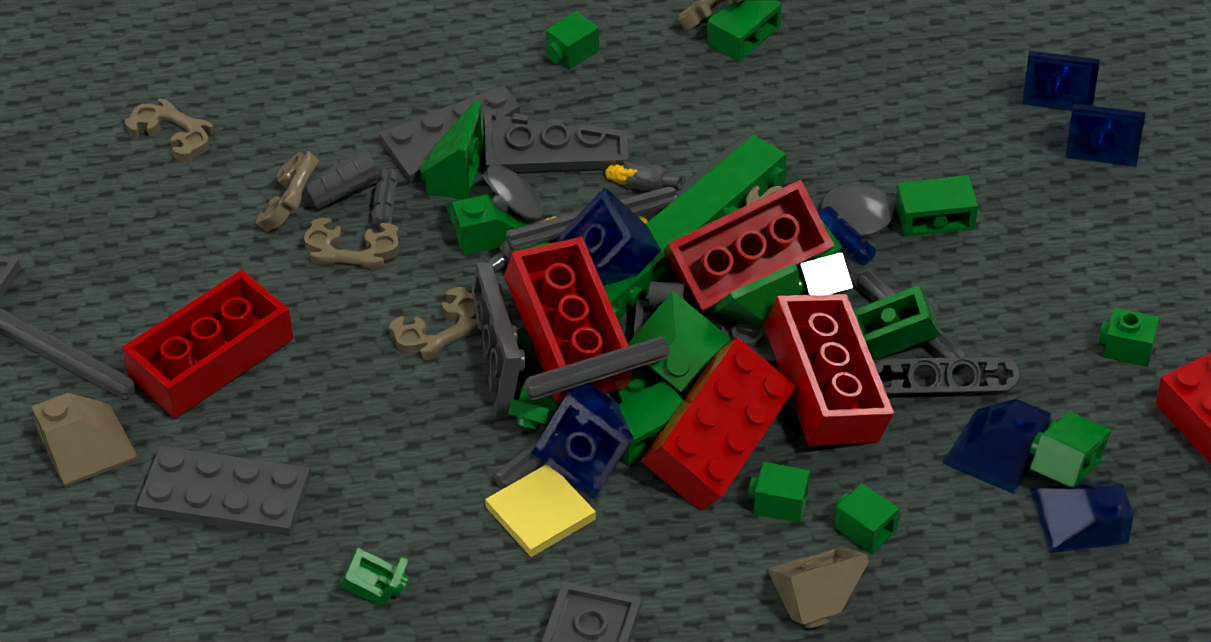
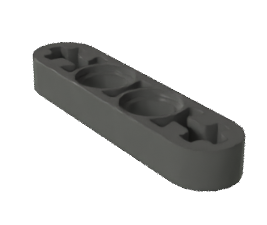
[875,357,1019,396]

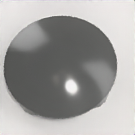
[482,164,543,225]
[821,183,894,239]

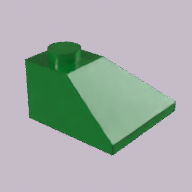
[421,101,485,199]
[445,192,529,256]
[707,263,801,329]
[628,291,731,397]

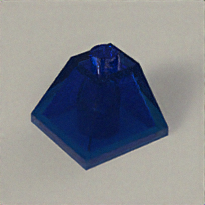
[1022,50,1100,114]
[1065,104,1146,167]
[556,188,661,286]
[531,383,634,499]
[943,399,1052,494]
[1031,479,1134,553]

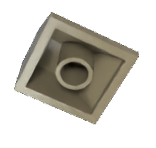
[31,393,138,487]
[767,546,869,628]

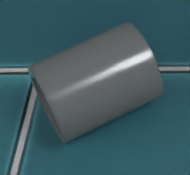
[649,281,685,308]

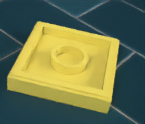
[485,462,596,557]

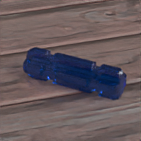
[818,206,876,265]

